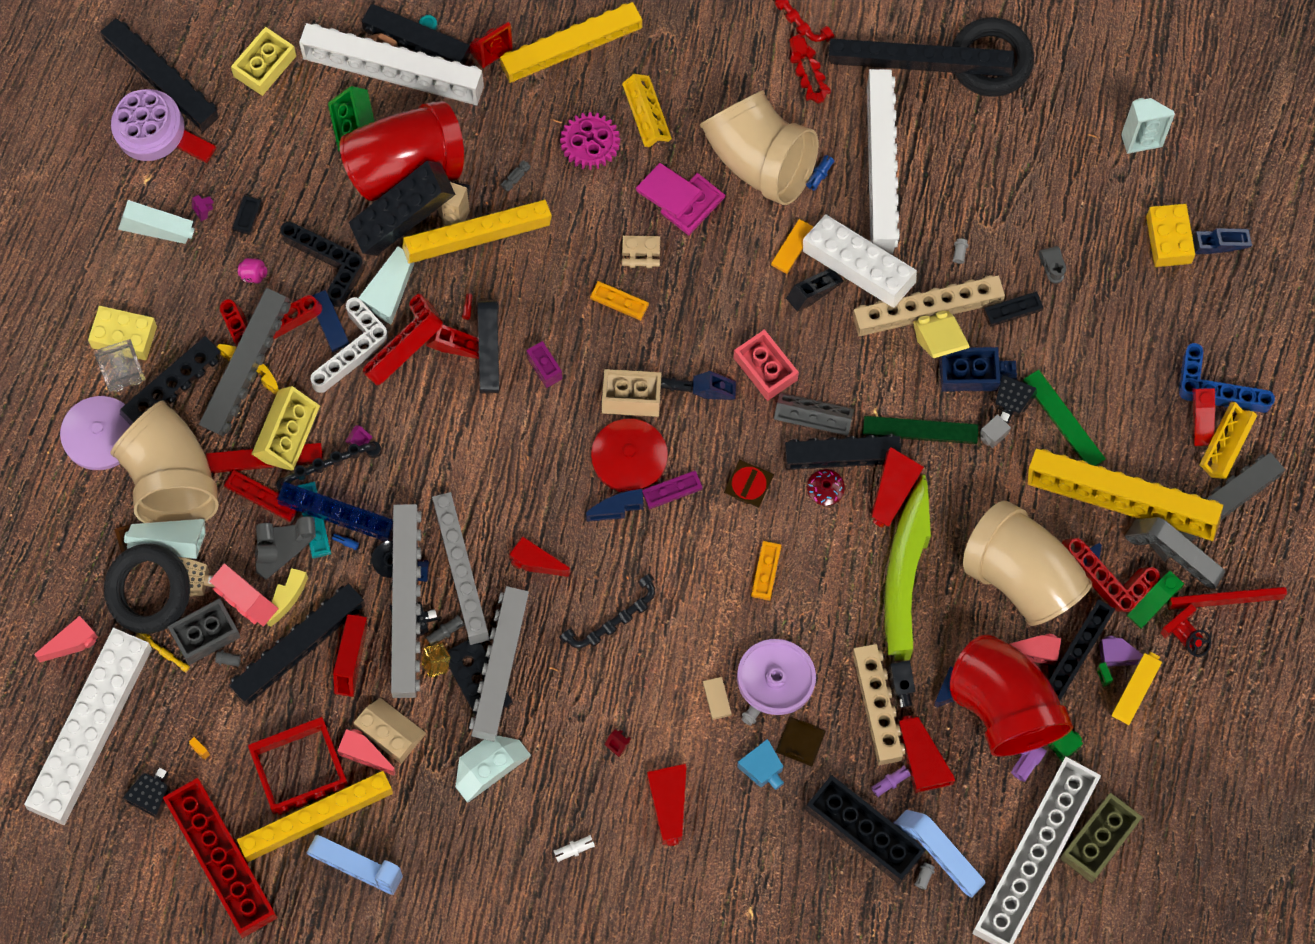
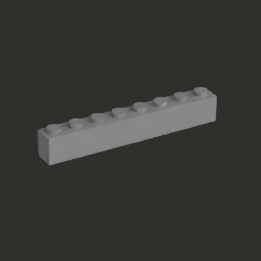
[432,492,489,645]
[469,586,529,742]

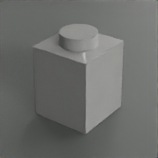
[979,414,1011,448]

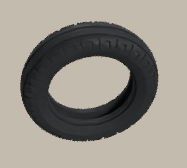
[951,17,1034,97]
[104,544,190,634]

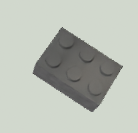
[167,598,241,665]

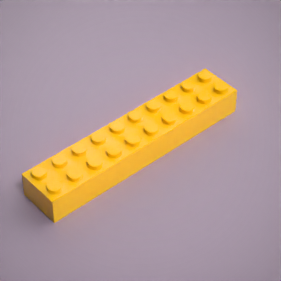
[1028,448,1223,541]

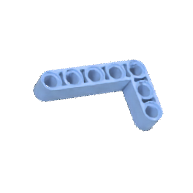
[893,810,986,898]
[306,835,403,895]

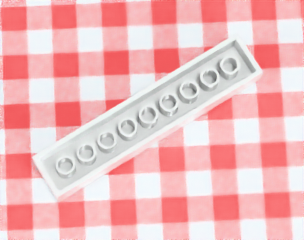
[299,23,484,105]
[867,69,899,254]
[24,628,152,825]
[972,757,1101,944]

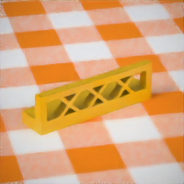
[622,74,672,147]
[1199,402,1257,479]

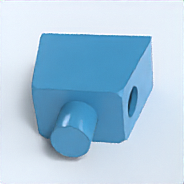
[737,739,784,790]

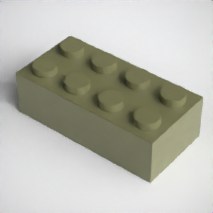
[1060,793,1142,883]

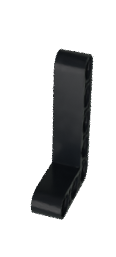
[280,222,364,307]
[478,298,500,394]

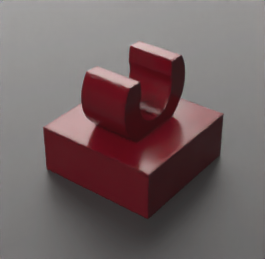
[604,729,631,757]

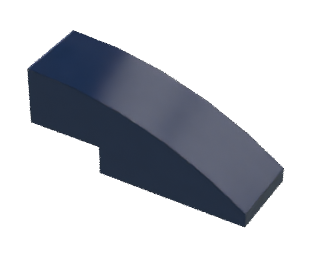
[1192,228,1252,254]
[310,290,349,352]
[586,489,644,522]

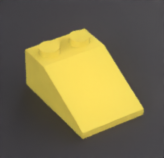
[913,311,969,358]

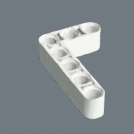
[311,297,388,393]

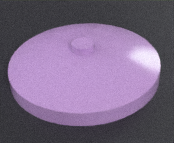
[60,396,131,470]
[737,639,816,715]

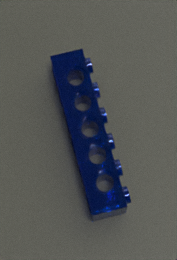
[277,482,393,542]

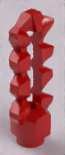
[789,35,831,104]

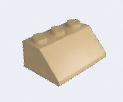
[437,182,470,226]
[602,369,661,417]
[354,698,426,764]

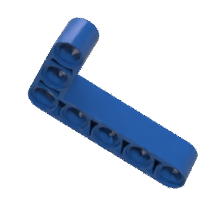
[1179,343,1275,413]

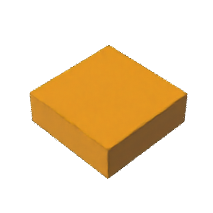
[189,737,210,759]

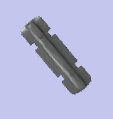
[501,160,531,192]

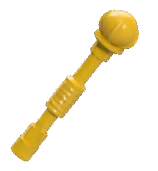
[136,633,190,673]

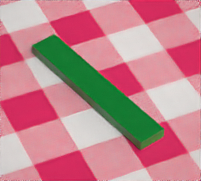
[1023,370,1106,466]

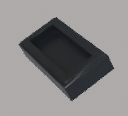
[232,195,262,235]

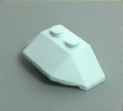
[456,735,531,803]

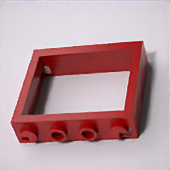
[248,717,348,815]

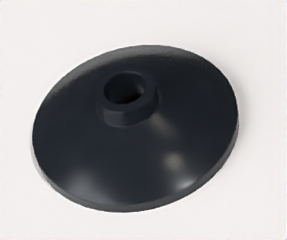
[372,541,393,578]

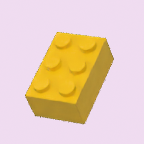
[1146,204,1195,267]

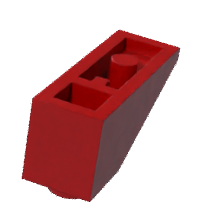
[426,324,479,359]
[1193,388,1215,446]
[509,537,571,577]

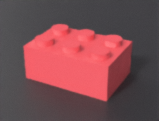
[733,329,799,401]
[209,563,279,627]

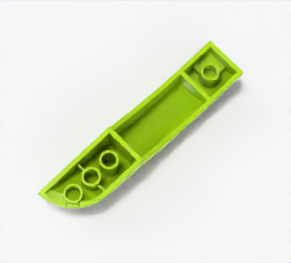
[884,474,931,661]

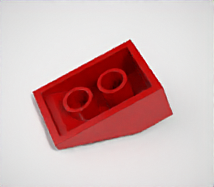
[470,22,513,69]

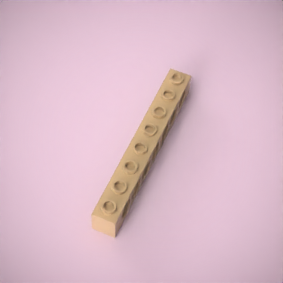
[853,275,1005,336]

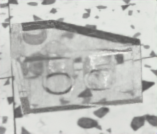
[94,339,146,392]

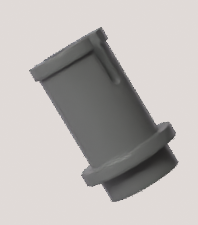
[215,650,241,667]

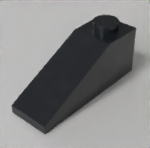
[786,268,844,312]

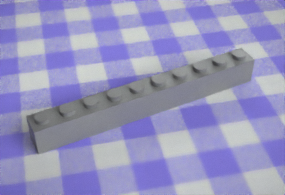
[391,504,422,698]

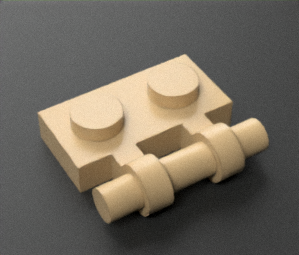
[622,236,660,268]

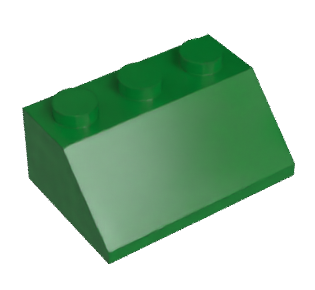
[328,86,375,152]

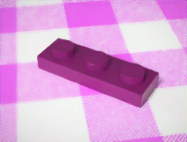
[642,471,703,510]

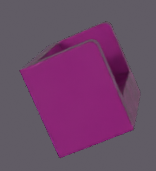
[526,341,562,388]

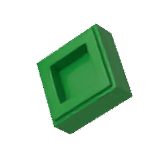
[1096,662,1113,687]

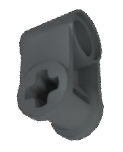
[1039,246,1066,284]

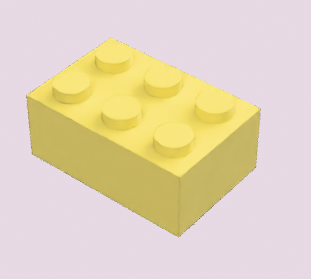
[231,27,296,96]
[88,306,157,360]

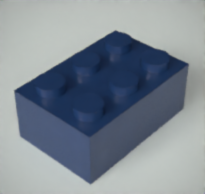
[939,347,1000,392]

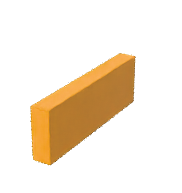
[771,219,813,274]
[590,281,649,321]
[751,541,782,601]

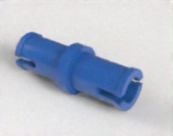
[806,155,834,191]

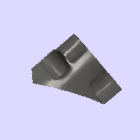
[255,517,316,580]

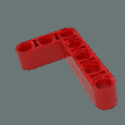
[362,294,443,385]
[219,295,322,346]
[1062,538,1160,612]

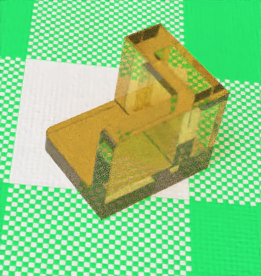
[422,644,450,677]

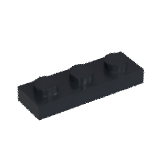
[984,291,1044,327]

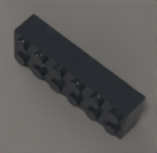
[348,160,456,256]
[806,775,926,885]

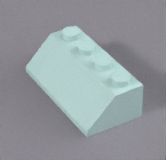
[1121,98,1175,154]

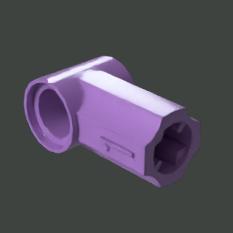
[1011,747,1047,782]

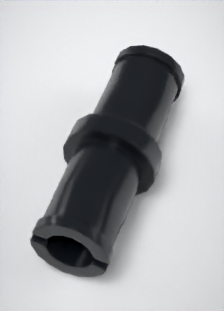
[661,377,693,393]

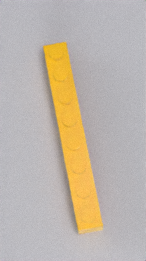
[500,2,642,83]
[402,200,552,264]
[237,771,393,862]

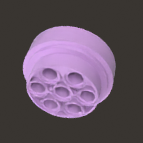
[111,89,184,161]

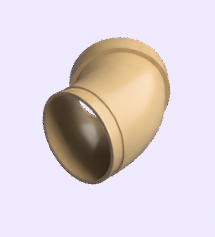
[700,90,819,205]
[110,400,219,523]
[963,501,1092,626]

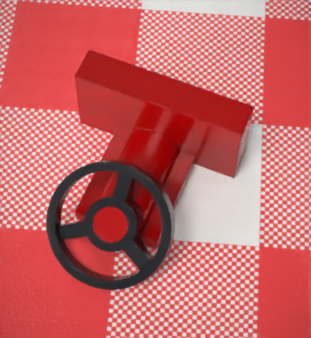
[1160,604,1211,657]

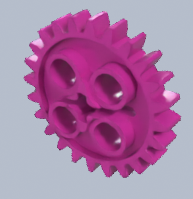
[560,112,620,170]

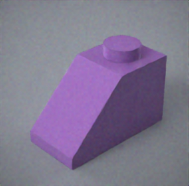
[1099,636,1143,667]

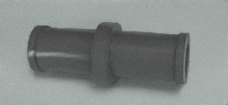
[426,615,465,647]

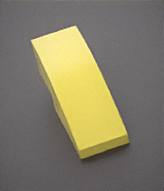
[267,568,308,626]

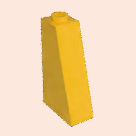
[1111,652,1162,725]

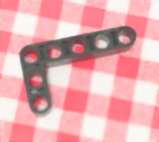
[1125,517,1225,589]

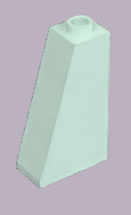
[118,200,195,244]
[359,247,414,325]
[124,519,206,559]

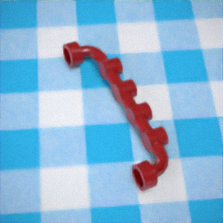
[774,0,835,42]

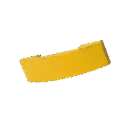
[217,344,279,395]

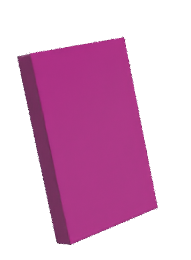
[636,163,702,219]
[661,173,725,236]

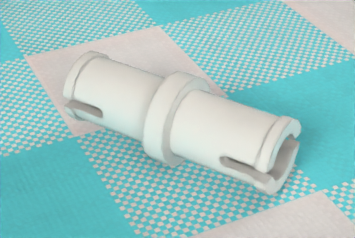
[553,835,595,862]

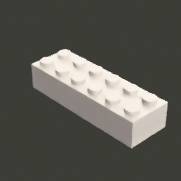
[803,214,917,308]

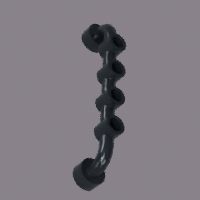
[276,441,381,494]
[559,573,655,648]

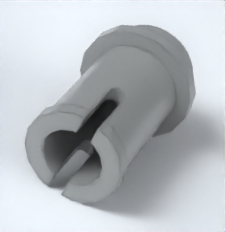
[952,239,969,264]
[742,706,761,726]
[914,863,935,890]

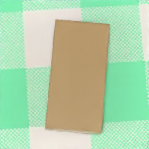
[703,677,731,720]

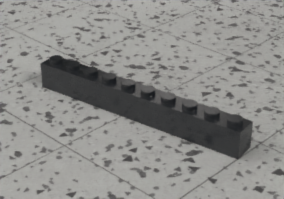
[828,39,1015,77]

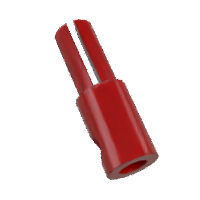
[462,293,472,320]

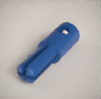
[332,534,359,550]

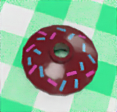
[807,469,845,506]

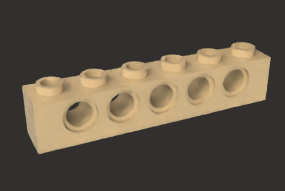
[853,644,905,766]

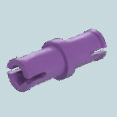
[871,765,911,797]

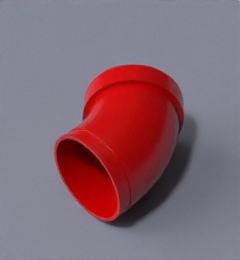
[340,101,464,202]
[950,634,1073,757]

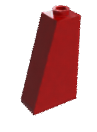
[870,447,924,528]
[333,615,367,697]
[898,716,955,793]
[647,764,687,846]

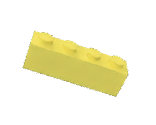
[252,386,320,471]

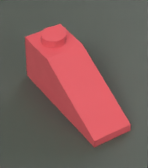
[34,616,98,662]
[1010,634,1061,666]
[337,729,396,776]

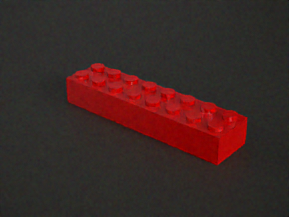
[163,778,277,939]

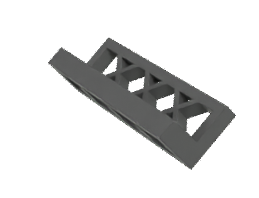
[774,393,854,436]

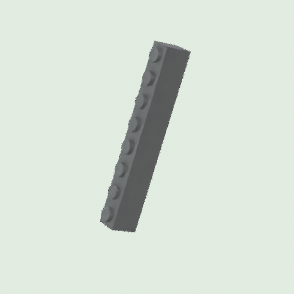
[199,288,291,437]
[1150,452,1286,562]

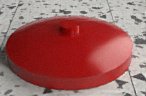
[591,419,668,492]

